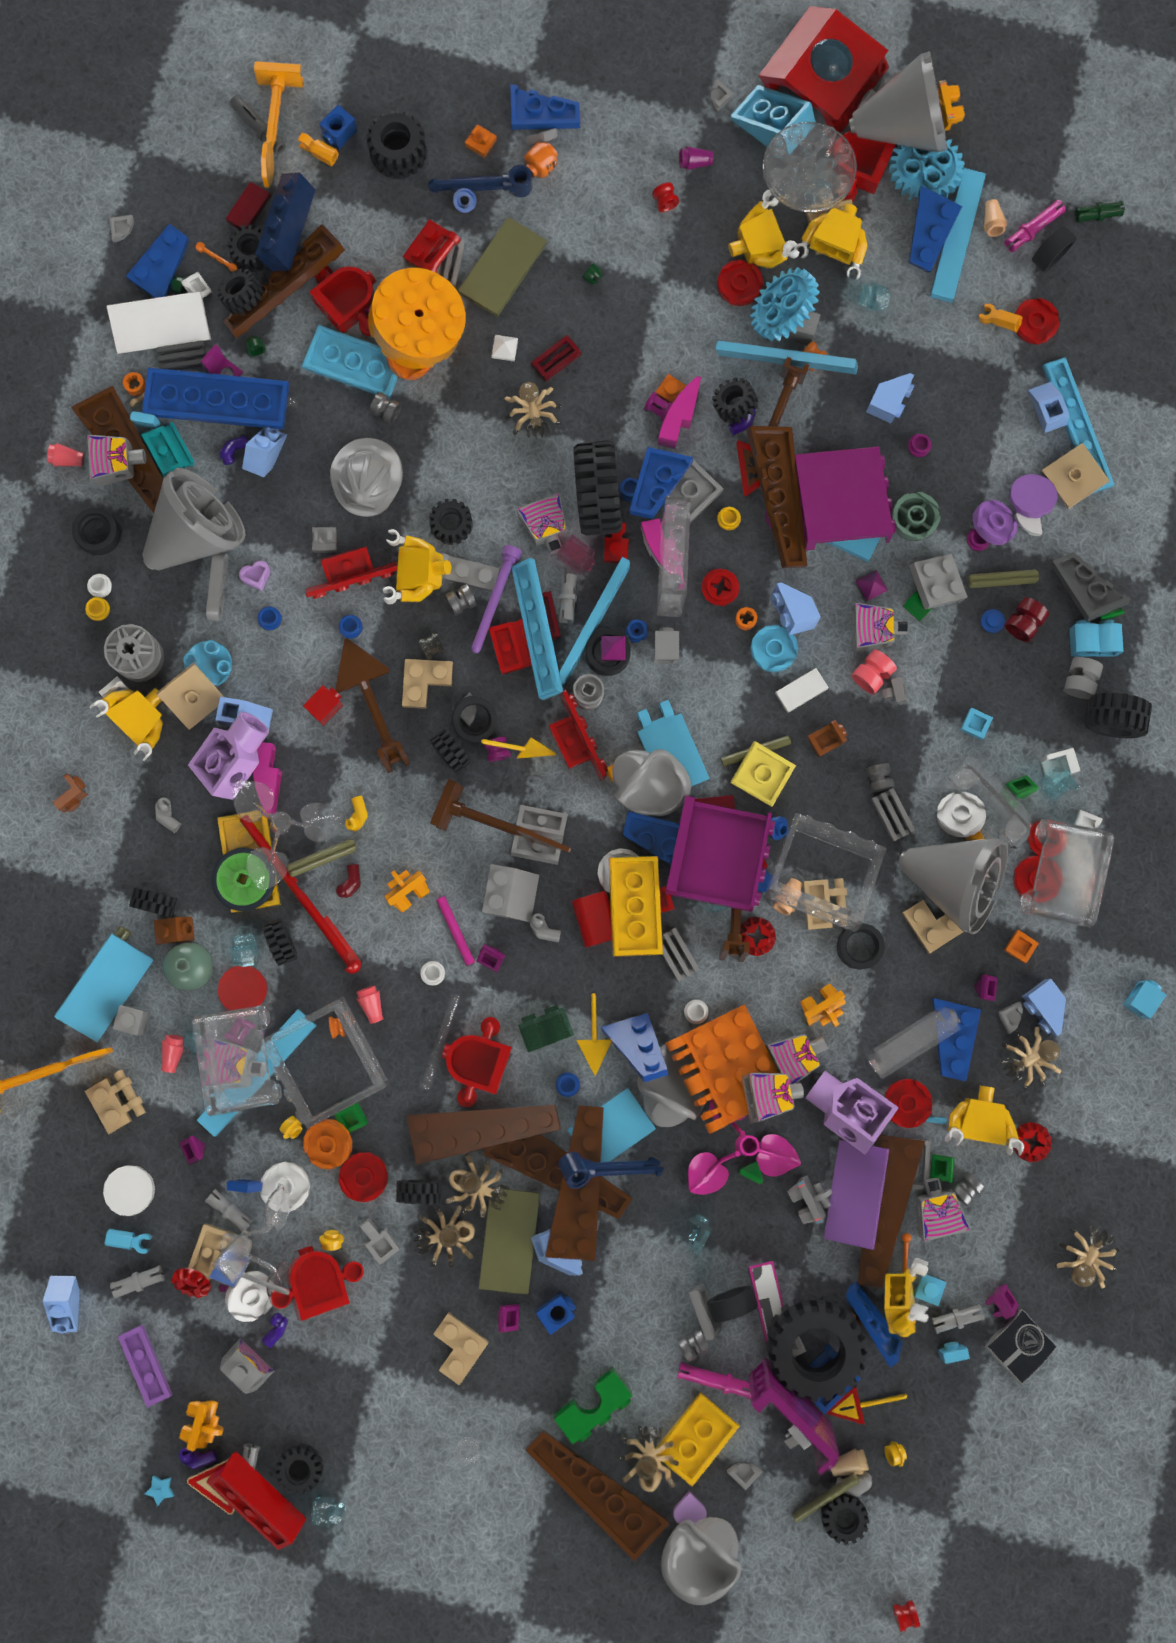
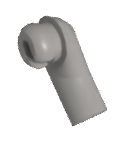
[155,797,181,833]
[530,913,561,943]
[836,1472,872,1497]

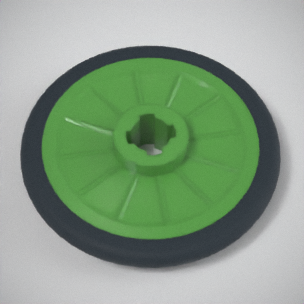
[211,848,275,911]

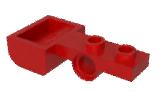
[571,886,675,948]

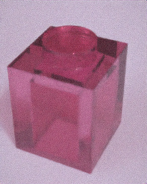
[558,534,596,575]

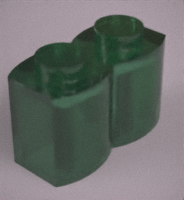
[518,1005,574,1053]

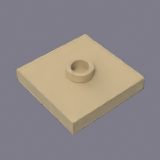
[1042,443,1110,509]
[157,663,225,730]

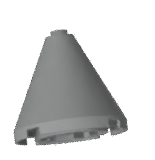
[849,51,948,152]
[142,468,245,570]
[899,838,1008,934]

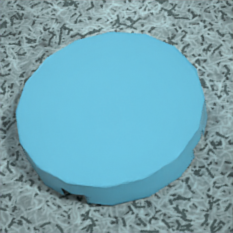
[750,625,798,673]

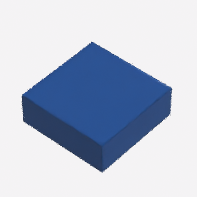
[227,1179,263,1193]

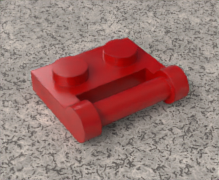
[402,219,461,273]

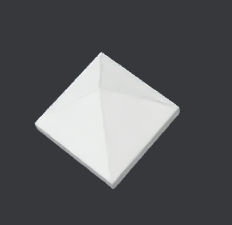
[181,272,212,298]
[492,335,518,361]

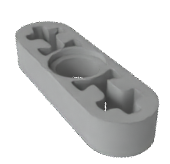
[206,553,228,621]

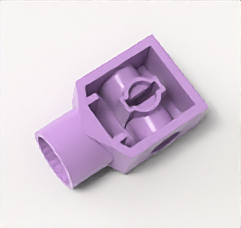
[188,712,269,800]
[805,1071,899,1155]

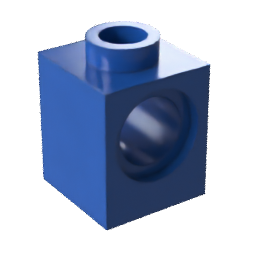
[319,105,358,149]
[536,1293,576,1335]

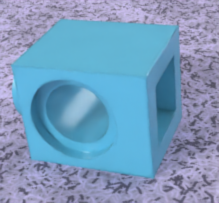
[1123,980,1167,1019]

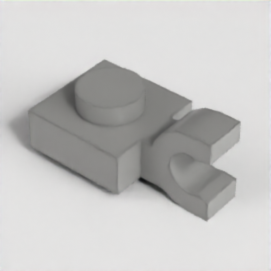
[360,1217,400,1265]

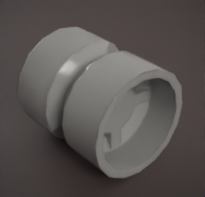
[1063,657,1103,699]
[573,674,604,711]

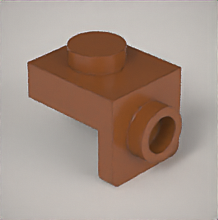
[807,720,847,758]
[52,773,88,813]
[154,917,194,945]

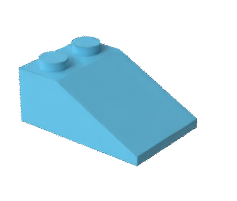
[730,85,816,156]

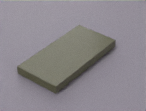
[458,217,547,318]
[479,1187,540,1295]

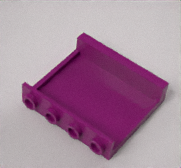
[795,447,896,551]
[666,796,775,912]
[749,1357,839,1475]

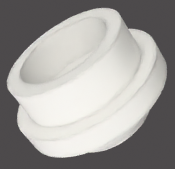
[87,574,112,598]
[421,961,445,986]
[684,1000,709,1024]

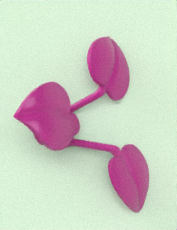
[688,1100,801,1195]

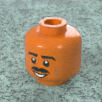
[524,142,558,179]

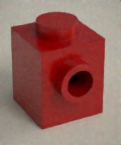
[303,685,343,726]

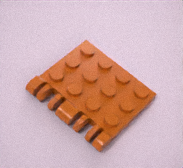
[665,1004,779,1134]

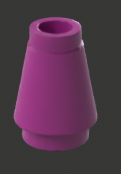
[679,146,714,171]

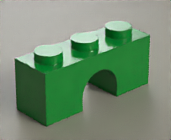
[554,1367,633,1444]

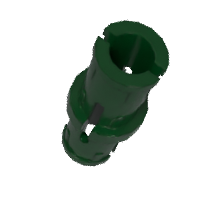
[1074,201,1125,223]

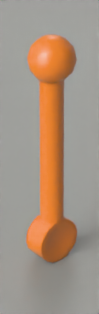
[196,242,237,272]
[902,1233,911,1274]

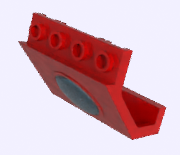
[759,6,889,137]

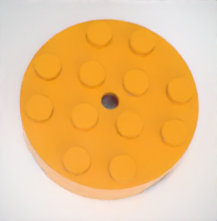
[368,268,466,369]

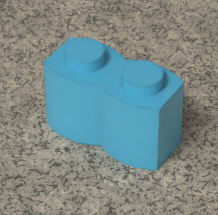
[1069,620,1123,657]

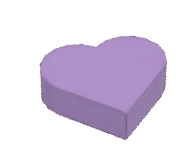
[239,561,271,591]
[673,1491,707,1523]

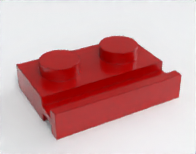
[489,619,532,675]

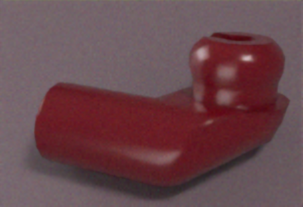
[336,864,361,898]

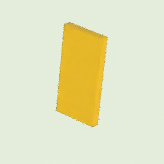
[217,810,281,913]
[608,856,663,956]

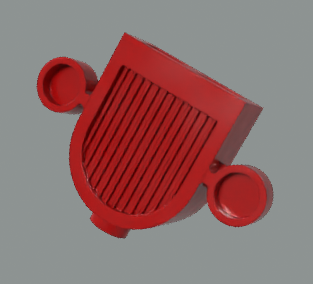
[827,131,895,202]
[309,266,377,336]
[441,1017,512,1107]
[270,1245,364,1321]

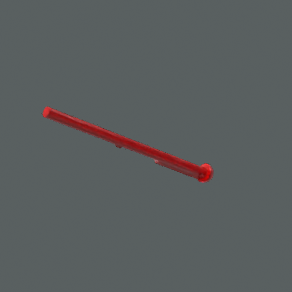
[240,815,361,974]

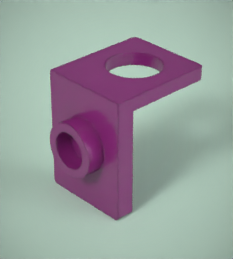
[201,344,243,376]

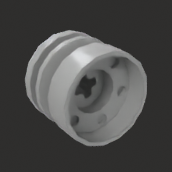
[104,624,164,682]

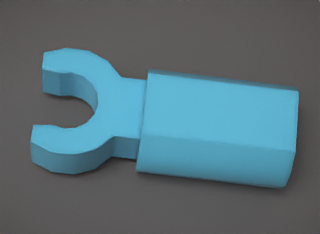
[105,1229,152,1254]

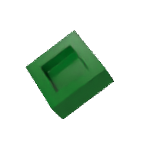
[333,1101,368,1133]

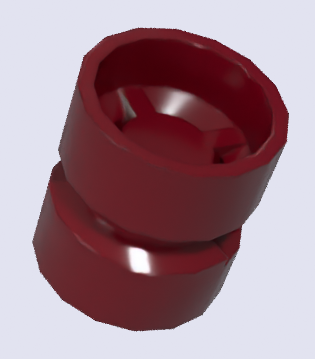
[1004,597,1049,643]

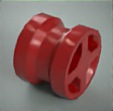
[652,182,680,212]
[892,1600,920,1633]

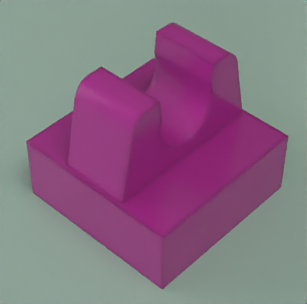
[985,1284,1019,1319]

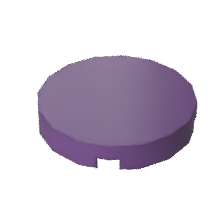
[1009,474,1057,518]
[973,500,1017,545]

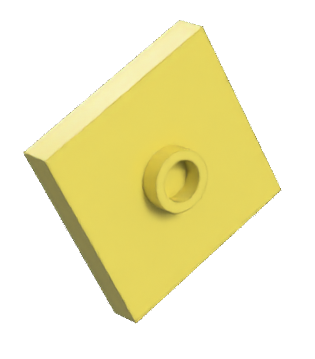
[730,741,796,807]

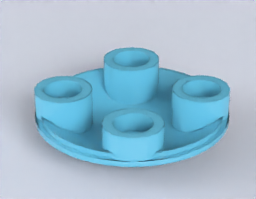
[183,640,232,687]

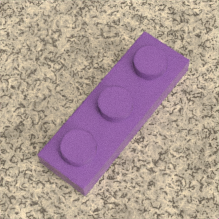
[118,1324,173,1407]

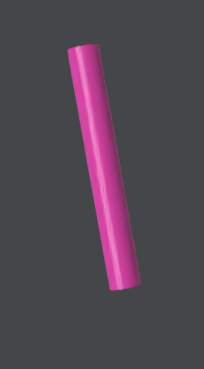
[436,896,475,966]

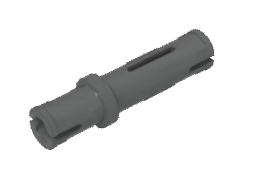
[230,94,286,155]

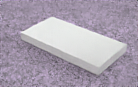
[107,291,211,354]

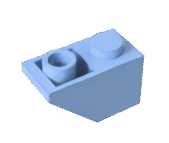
[866,373,915,423]
[1028,382,1070,433]
[242,428,287,477]
[771,583,821,635]
[216,697,273,729]
[1022,979,1066,1036]
[530,1229,583,1275]
[43,1276,80,1333]

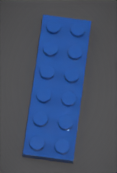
[142,368,290,430]

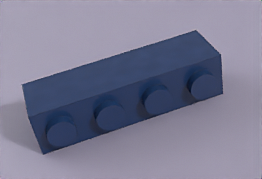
[255,172,315,271]

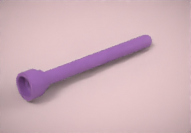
[471,545,522,653]

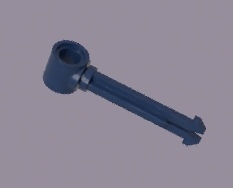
[428,165,532,198]
[558,1152,664,1189]

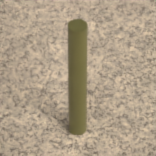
[720,735,791,767]
[792,1473,860,1523]

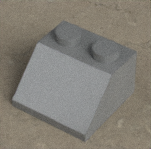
[482,864,539,922]

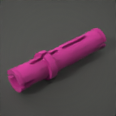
[1004,200,1066,253]
[677,1362,751,1399]

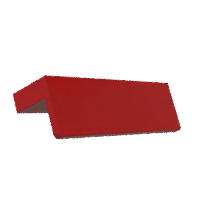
[206,1452,306,1550]

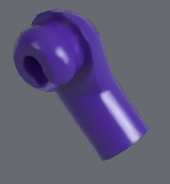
[728,409,756,436]
[219,435,248,465]
[262,1313,288,1348]
[179,1447,218,1470]

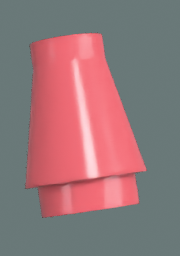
[47,443,85,467]
[356,986,384,1024]
[161,1035,187,1073]

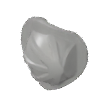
[330,438,403,517]
[612,749,691,817]
[637,1044,708,1127]
[661,1517,741,1605]

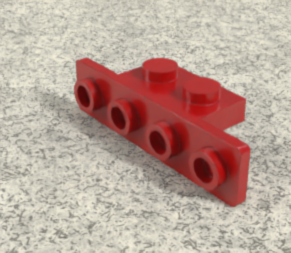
[305,546,398,599]
[548,689,608,781]

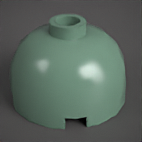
[891,492,940,541]
[163,942,213,991]

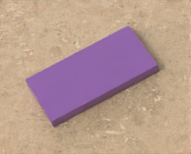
[824,1140,889,1249]

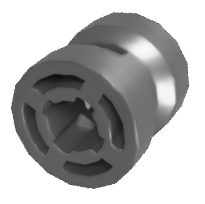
[369,392,402,424]
[445,584,477,616]
[866,763,895,792]
[950,1171,986,1207]
[677,1328,711,1362]

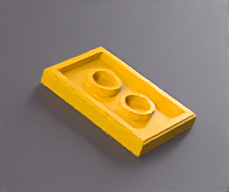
[655,1392,740,1487]

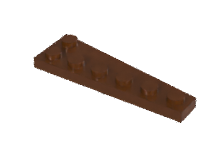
[223,224,345,338]
[71,386,163,513]
[746,426,808,568]
[407,1105,561,1165]
[545,1106,604,1261]
[858,1134,925,1288]
[483,1135,633,1219]
[526,1429,669,1561]

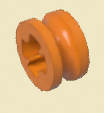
[123,372,146,396]
[735,607,757,630]
[329,1015,345,1038]

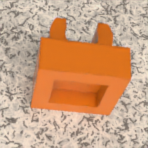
[465,124,497,158]

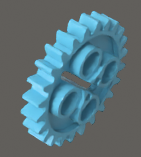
[888,139,964,203]
[750,267,820,341]

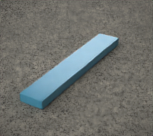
[930,168,986,303]
[716,341,858,374]
[1042,357,1115,493]
[559,557,630,688]
[511,558,563,700]
[197,1009,317,1137]

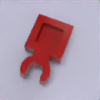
[604,522,629,563]

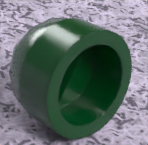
[582,263,602,284]
[170,276,188,295]
[246,336,266,357]

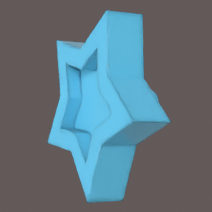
[145,1475,175,1506]

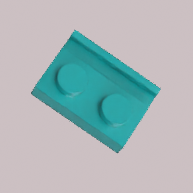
[141,422,195,478]

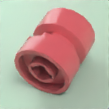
[851,649,897,695]

